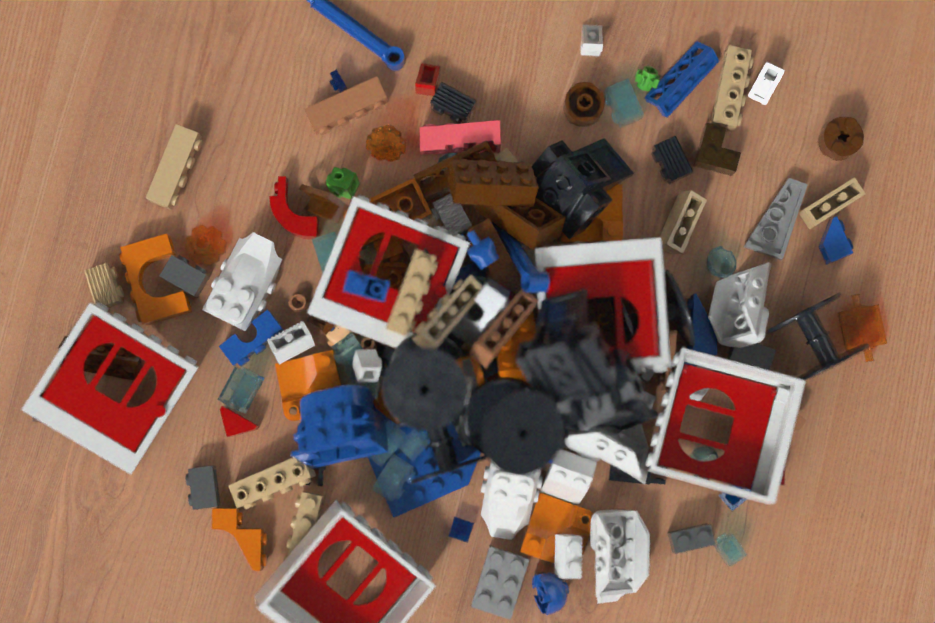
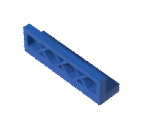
[644,41,719,118]

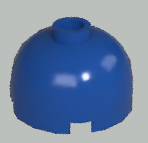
[532,573,569,615]

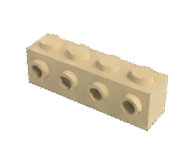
[710,45,754,131]
[146,124,202,210]
[385,250,438,336]
[413,275,483,349]
[228,458,316,510]
[283,492,324,562]

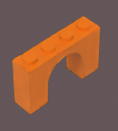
[119,233,192,326]

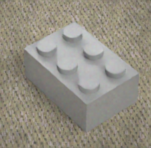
[471,545,529,620]

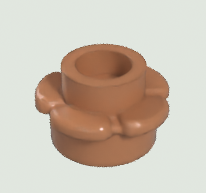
[288,293,308,313]

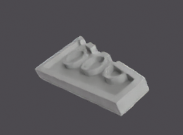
[743,178,808,260]

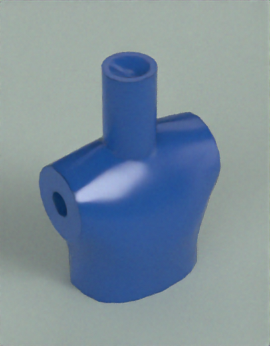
[467,230,499,270]

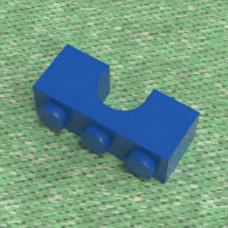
[219,310,285,367]

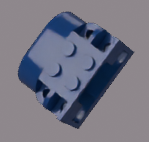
[291,385,388,468]

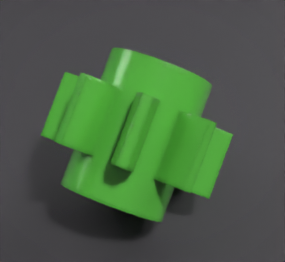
[635,66,660,91]

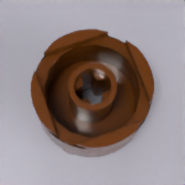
[563,82,605,127]
[818,117,864,161]

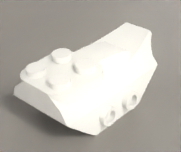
[202,232,282,331]
[709,262,772,348]
[564,424,649,484]
[481,462,543,540]
[590,509,650,603]

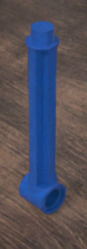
[306,0,405,71]
[491,222,550,293]

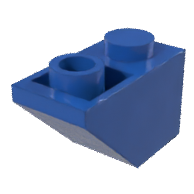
[818,216,853,265]
[343,271,390,302]

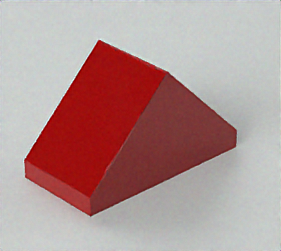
[415,63,440,96]
[220,406,260,437]

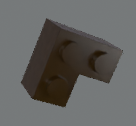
[694,123,741,176]

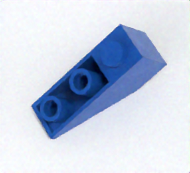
[686,294,717,356]

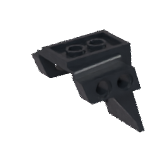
[532,138,634,239]
[516,288,616,405]
[557,347,658,434]

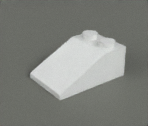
[540,449,597,506]

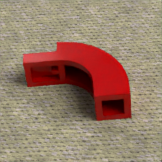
[269,176,319,240]

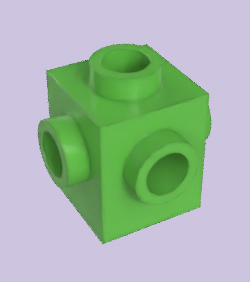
[326,167,360,200]

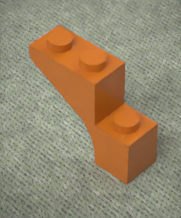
[212,508,267,571]

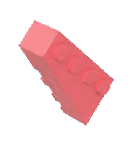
[420,120,501,155]

